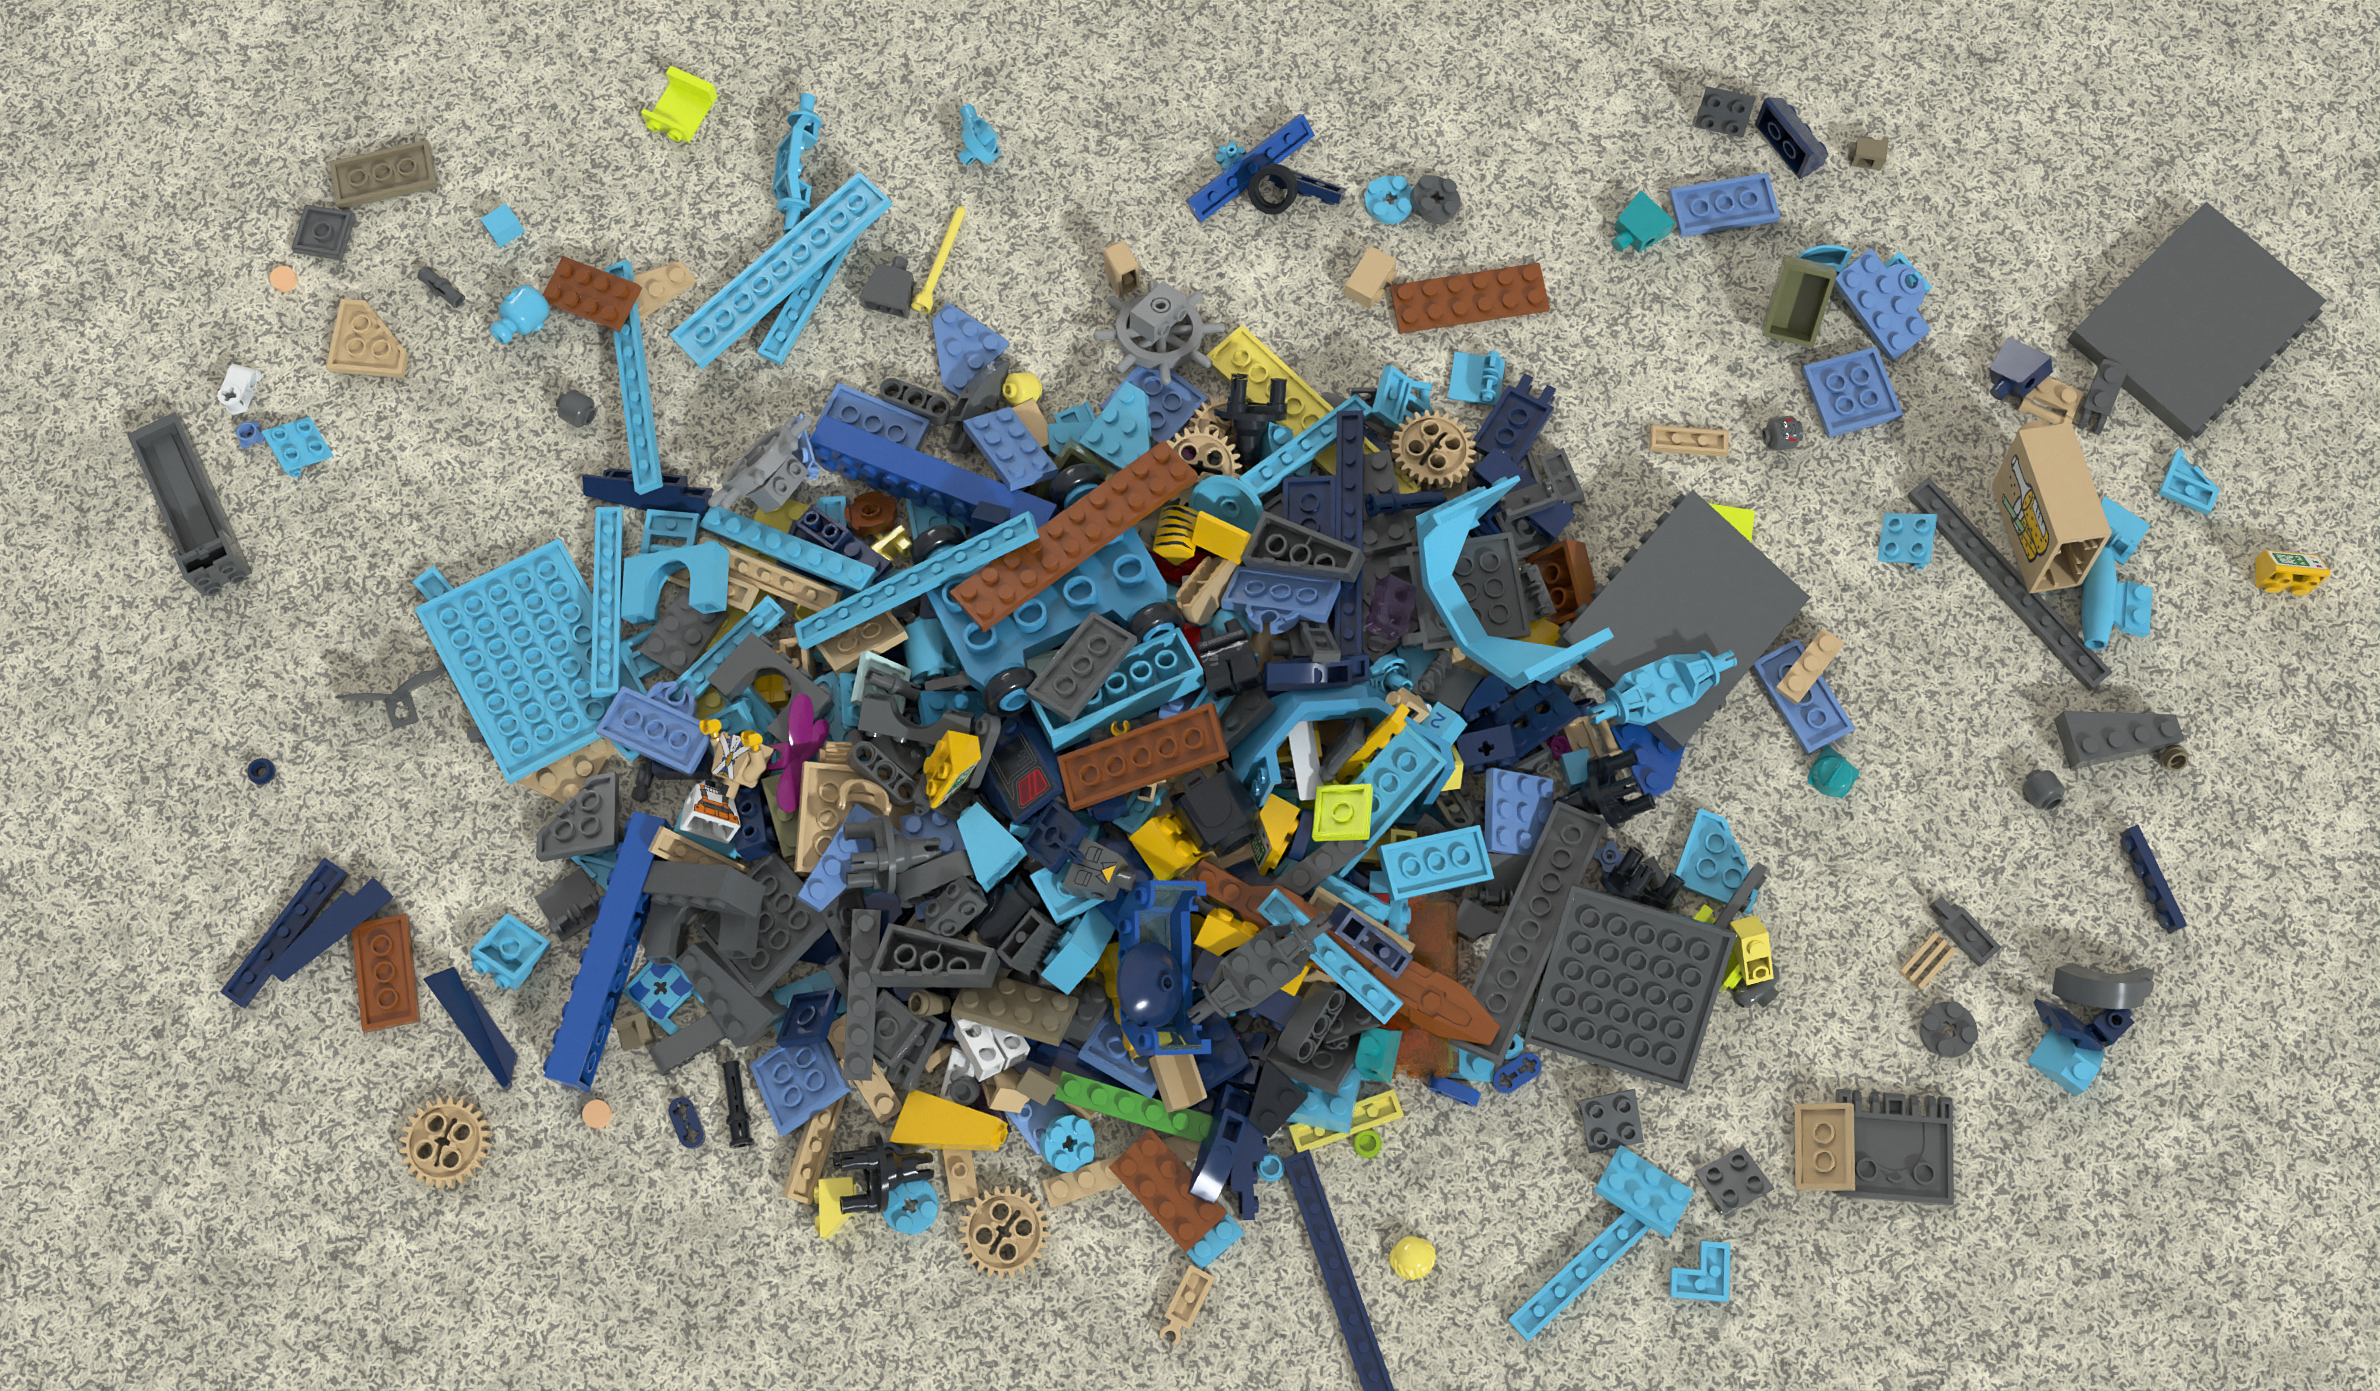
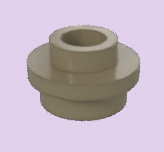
[2160,745,2189,771]

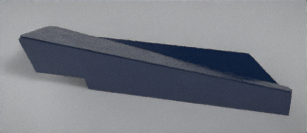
[582,468,713,522]
[268,877,393,982]
[423,967,518,1091]

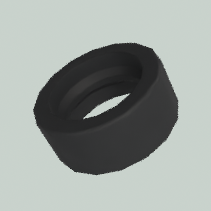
[1248,164,1298,215]

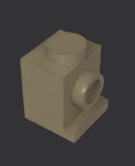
[1847,136,1889,170]

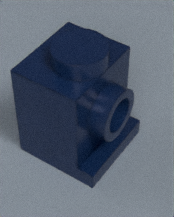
[2087,1008,2135,1048]

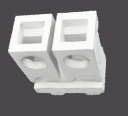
[951,1015,1030,1082]

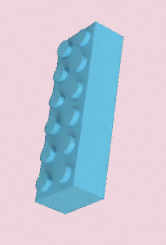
[1029,627,1205,753]

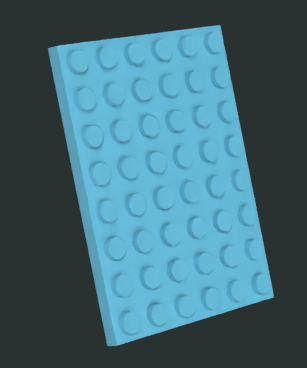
[414,538,647,785]

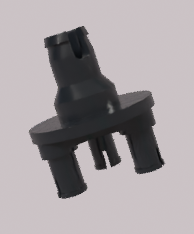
[1213,373,1288,465]
[1553,748,1656,830]
[1599,846,1686,912]
[832,1131,934,1215]

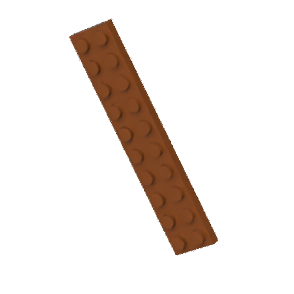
[950,440,1198,633]

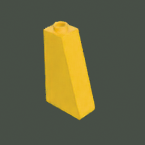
[889,1089,1008,1151]

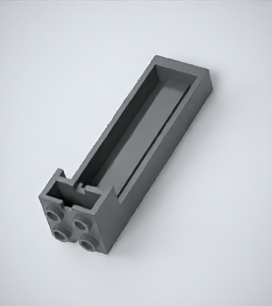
[127,412,252,596]

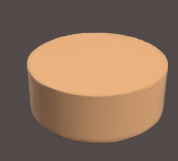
[270,266,298,292]
[582,1099,612,1129]

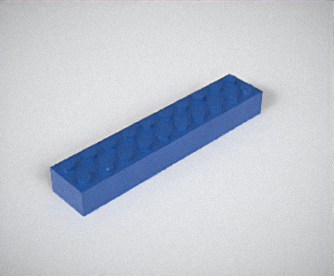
[810,415,1059,529]
[543,811,674,1093]

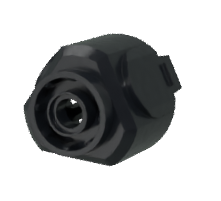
[1169,761,1260,858]
[961,870,1054,969]

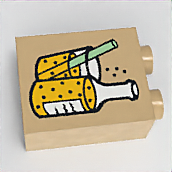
[1992,419,2112,594]

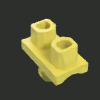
[869,525,912,572]

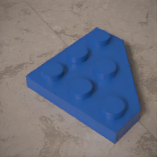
[1610,723,1687,797]

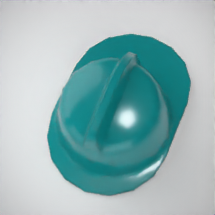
[1807,745,1860,799]

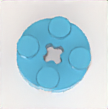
[1364,176,1413,224]
[1040,1114,1095,1172]
[882,1180,939,1234]

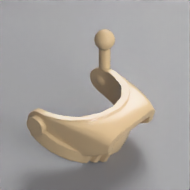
[837,779,892,816]

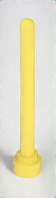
[911,206,966,314]

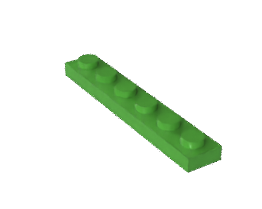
[1054,1071,1213,1143]

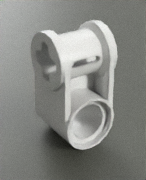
[217,364,261,415]

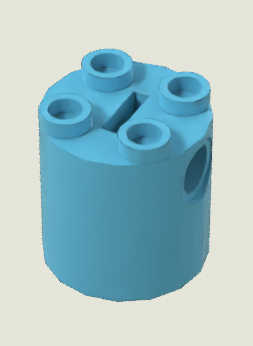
[902,617,962,690]

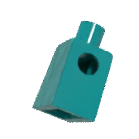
[1612,190,1675,253]
[1355,1026,1402,1084]

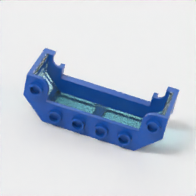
[1117,880,1211,1056]

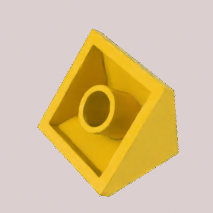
[1191,510,1252,565]

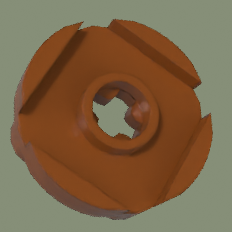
[844,492,898,537]

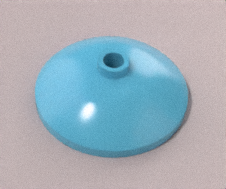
[1189,475,1264,535]

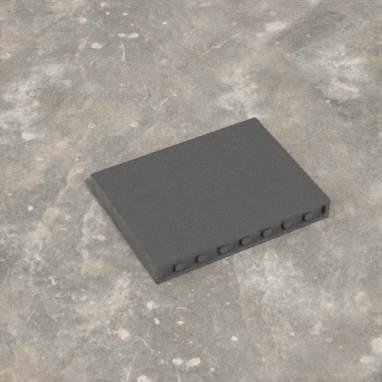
[2067,201,2327,442]
[1554,490,1811,753]

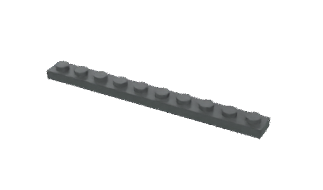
[1907,477,2112,691]

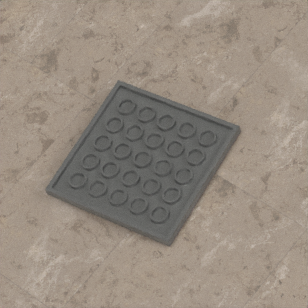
[1524,883,1737,1091]

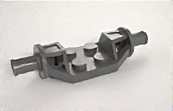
[1186,911,1334,1025]

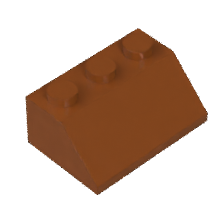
[1525,539,1596,628]

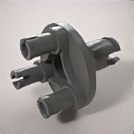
[843,815,942,895]

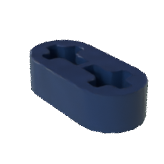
[1287,808,1314,862]
[668,1097,706,1149]

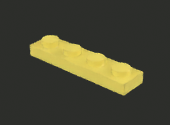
[1288,1089,1404,1153]

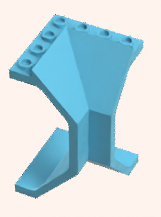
[1416,475,1614,689]

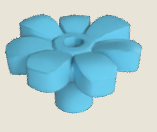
[1216,142,1246,171]

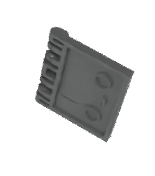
[1836,1089,1954,1206]

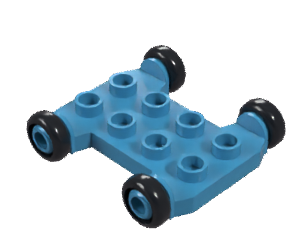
[910,463,1185,717]

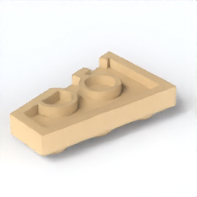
[634,261,697,321]

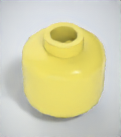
[1002,372,1042,406]

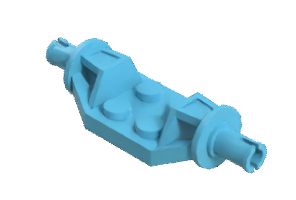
[772,93,822,234]
[1587,650,1737,726]

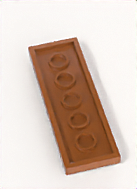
[1390,263,1550,334]
[1057,702,1229,811]

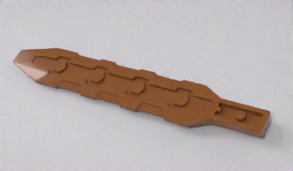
[1191,858,1500,1045]

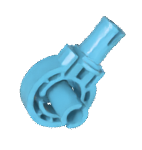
[958,104,1001,166]
[1352,654,1413,694]

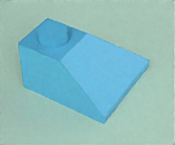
[2027,1025,2105,1096]

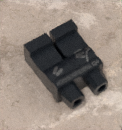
[1197,618,1264,701]

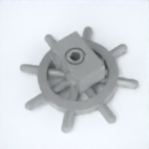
[1093,279,1225,385]
[708,416,812,514]

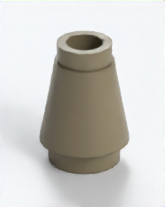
[908,989,951,1018]

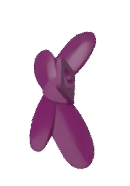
[765,694,830,813]

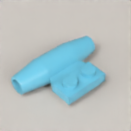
[2081,547,2152,650]

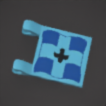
[622,961,707,1035]

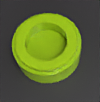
[1353,1129,1382,1158]

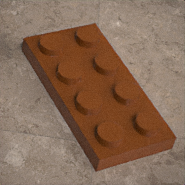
[542,256,642,333]
[352,913,421,1033]
[1109,1128,1228,1253]

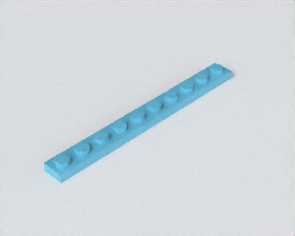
[605,259,663,495]
[794,511,1039,650]

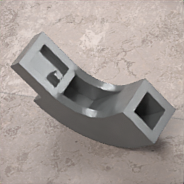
[2052,963,2154,1009]

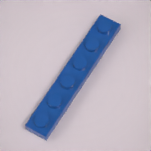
[1185,114,1315,222]

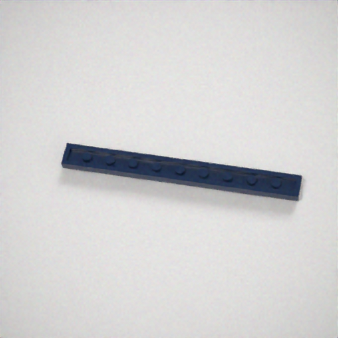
[1334,410,1364,655]
[1282,1149,1394,1391]

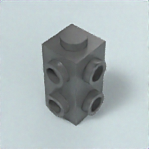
[923,874,988,938]

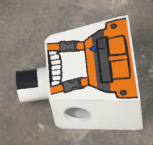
[680,780,741,844]

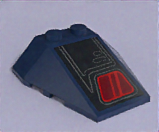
[976,713,1065,825]

